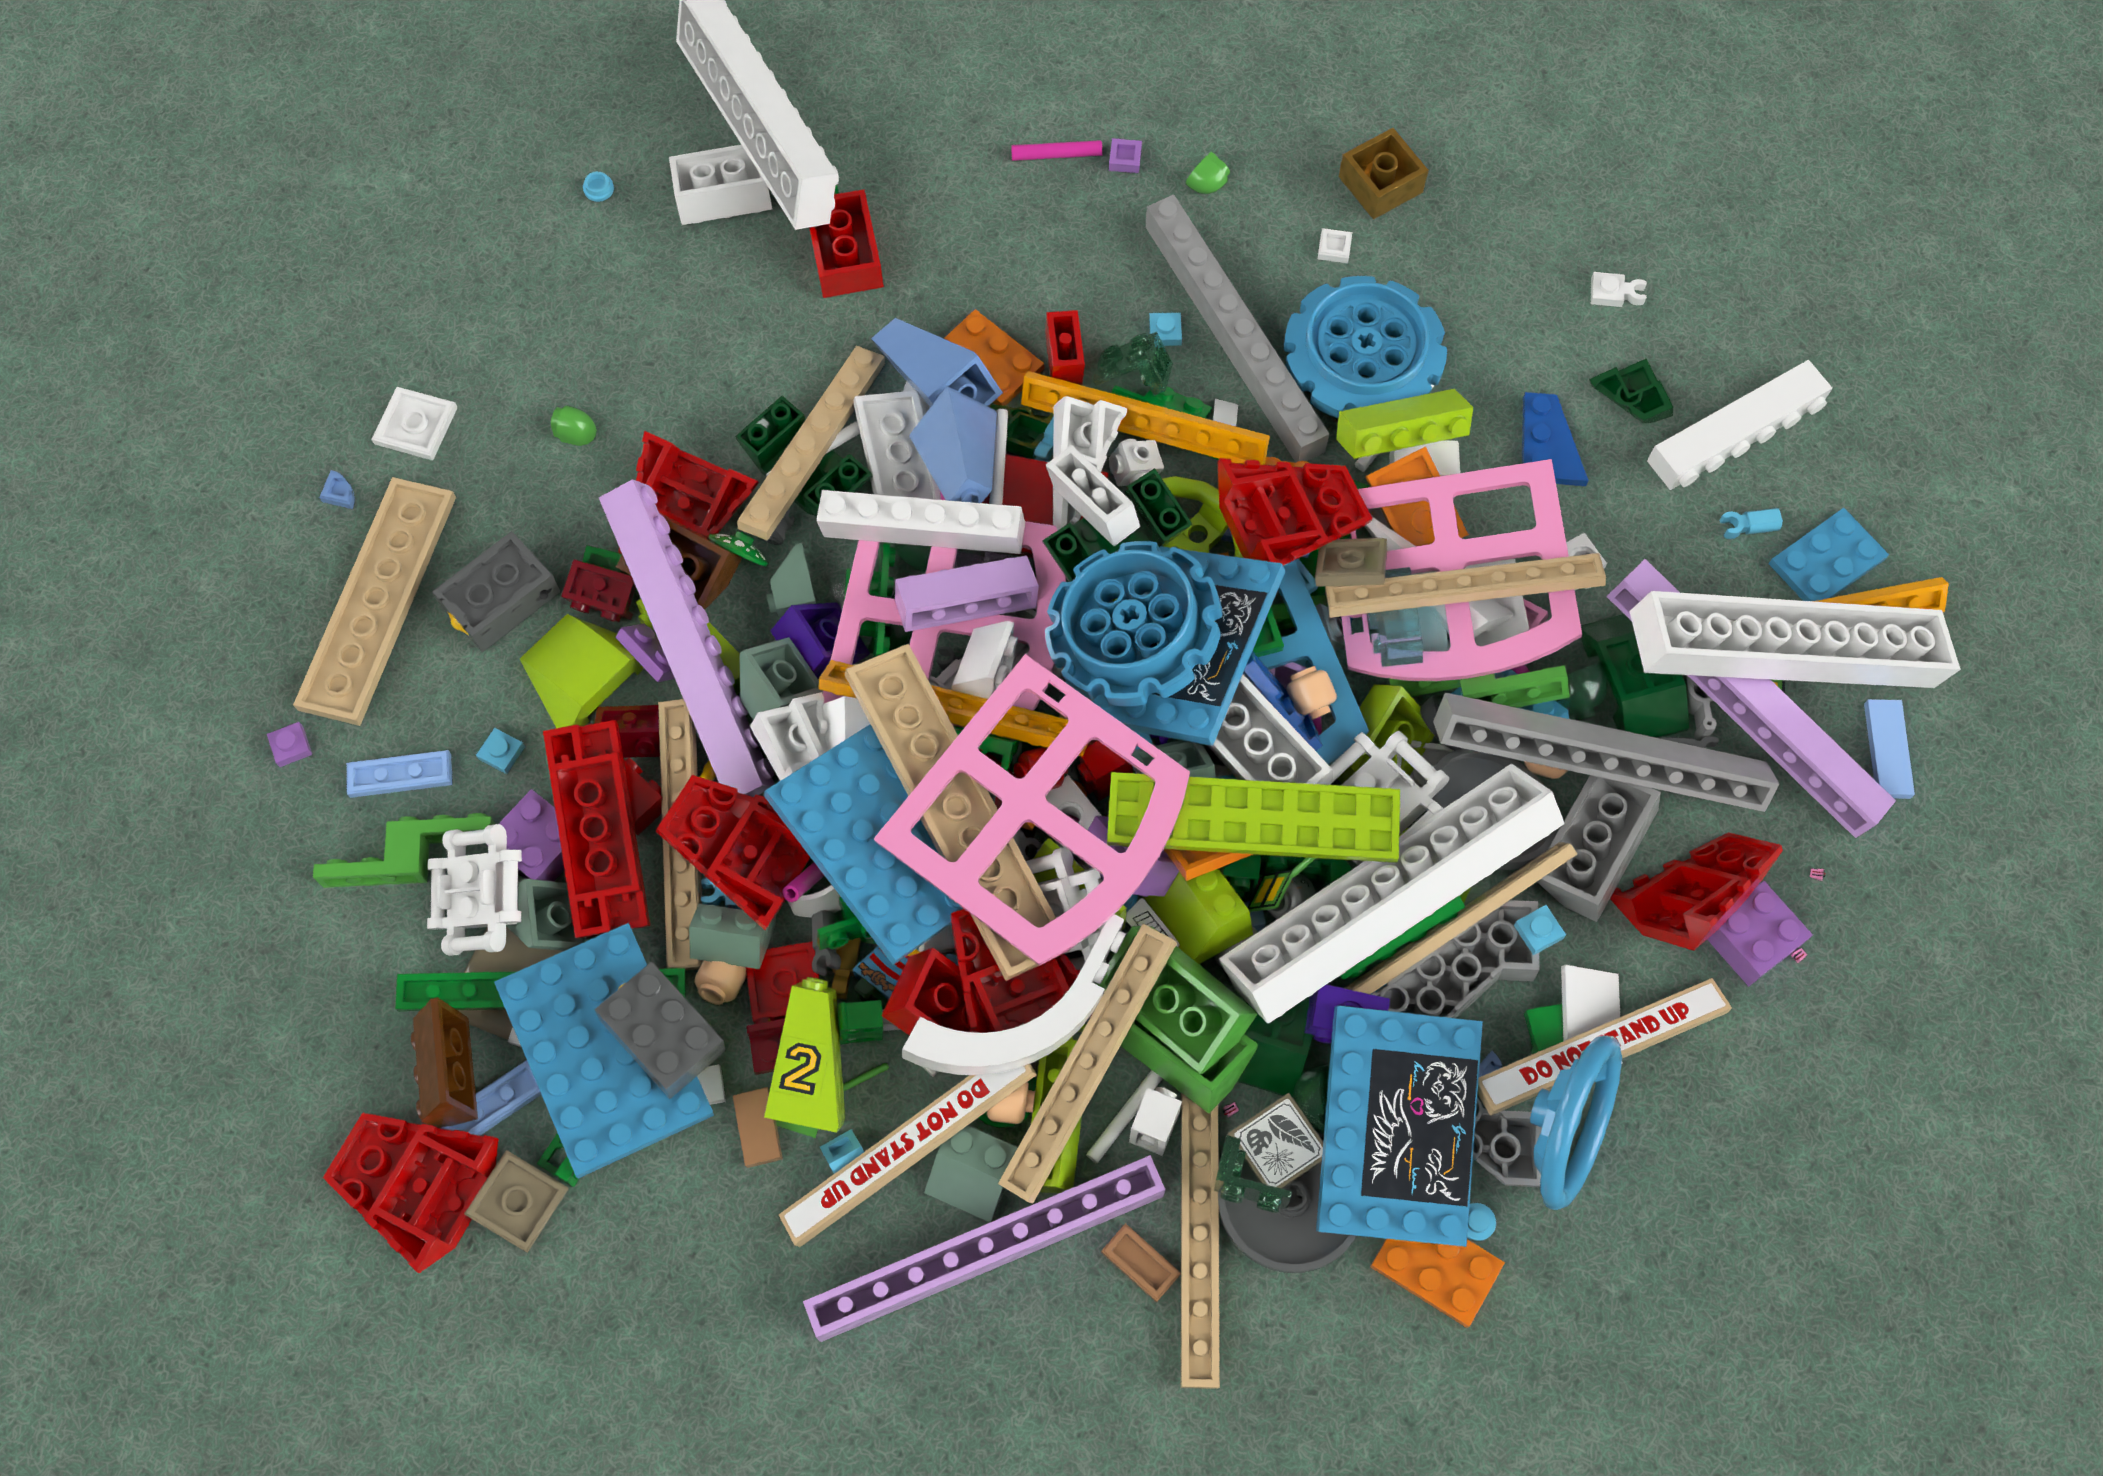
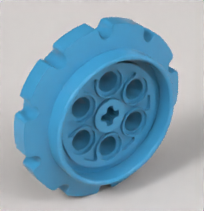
[1283,276,1447,419]
[1045,541,1223,706]

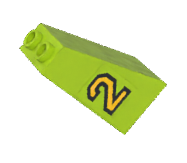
[764,977,845,1133]

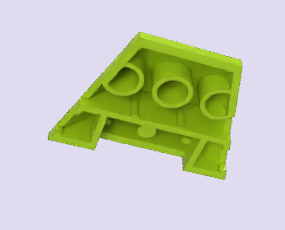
[520,614,644,728]

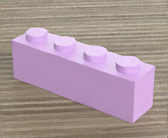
[895,556,1039,632]

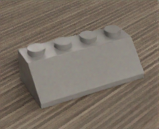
[1537,775,1661,922]

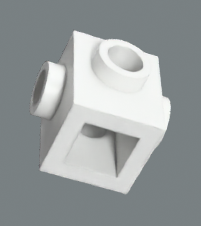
[1109,439,1164,486]

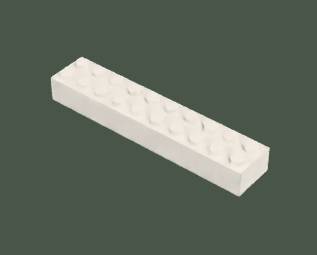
[676,0,839,230]
[1629,591,1961,688]
[1219,763,1565,1024]

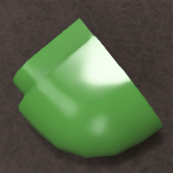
[1185,152,1230,194]
[551,405,597,446]

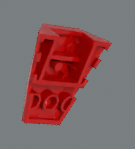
[618,431,759,554]
[1218,458,1373,566]
[656,775,810,930]
[1610,832,1783,951]
[950,909,1093,1033]
[322,1113,499,1273]

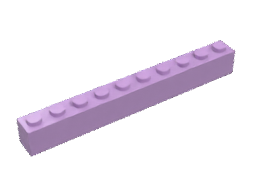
[599,479,775,797]
[1606,559,1896,838]
[803,1155,1165,1342]

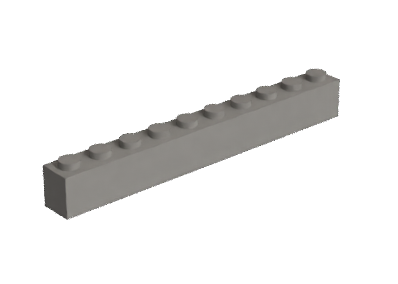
[1146,195,1329,462]
[1433,693,1779,812]

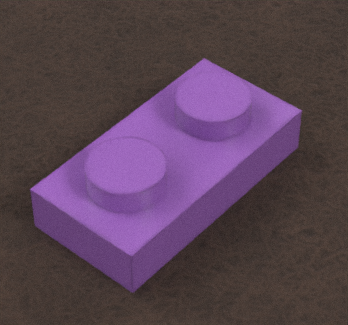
[616,623,675,682]

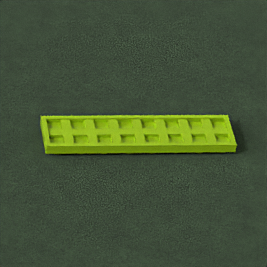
[1107,772,1400,863]

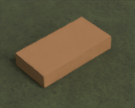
[733,1087,783,1168]
[1101,1223,1181,1303]

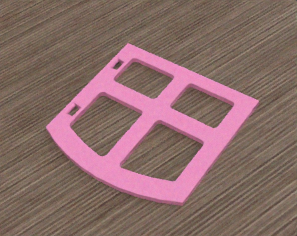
[1338,459,1582,681]
[823,521,1066,738]
[874,654,1190,966]

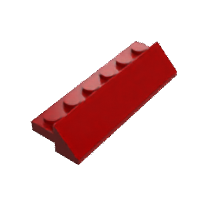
[543,720,651,938]

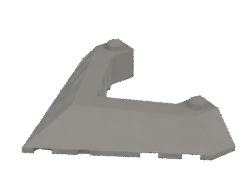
[1371,900,1542,1187]

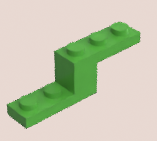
[1389,665,1570,708]
[313,813,496,888]

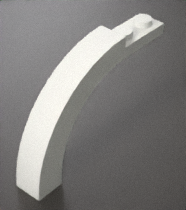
[902,914,1126,1075]

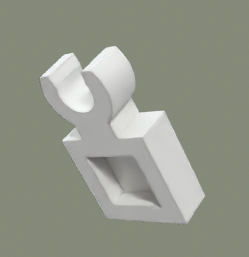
[1591,272,1647,307]

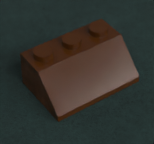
[616,512,742,610]
[411,997,478,1128]

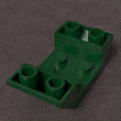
[735,396,873,516]
[1042,468,1192,582]
[1580,614,1690,738]
[1223,854,1352,903]
[1237,984,1327,1099]

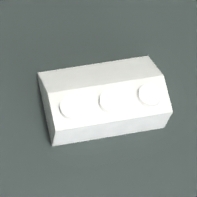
[669,145,772,225]

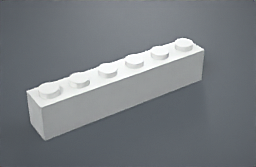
[1647,360,1832,490]
[817,490,1025,554]

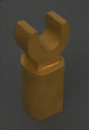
[832,938,861,1000]

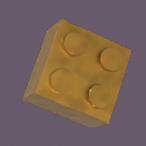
[1338,128,1429,220]

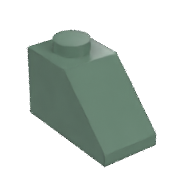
[766,543,816,619]

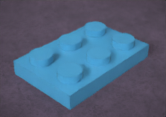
[1769,508,1889,601]

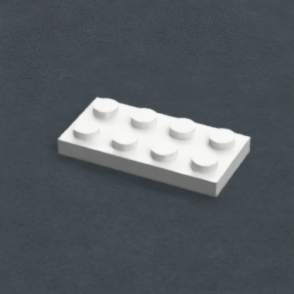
[853,390,941,500]

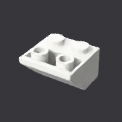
[952,621,1018,699]

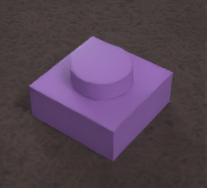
[1109,138,1142,173]
[267,722,312,767]

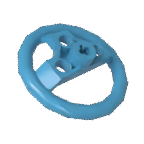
[1530,1036,1622,1210]

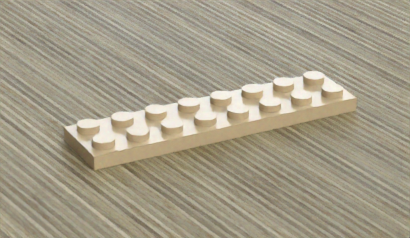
[293,477,456,726]

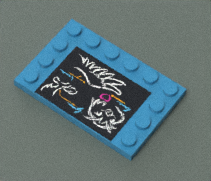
[1091,546,1285,746]
[1316,1006,1483,1247]

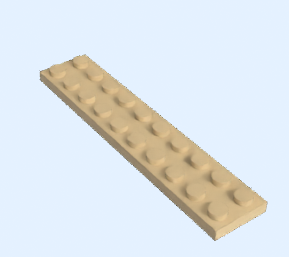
[845,644,1070,981]

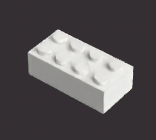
[1206,675,1333,785]

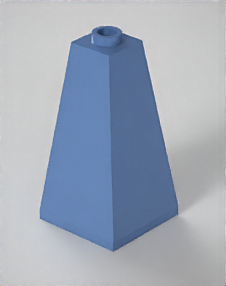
[871,318,1003,407]
[909,386,997,503]

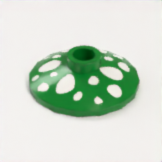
[708,530,769,567]

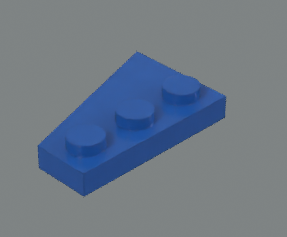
[1522,392,1588,486]
[1243,651,1323,751]

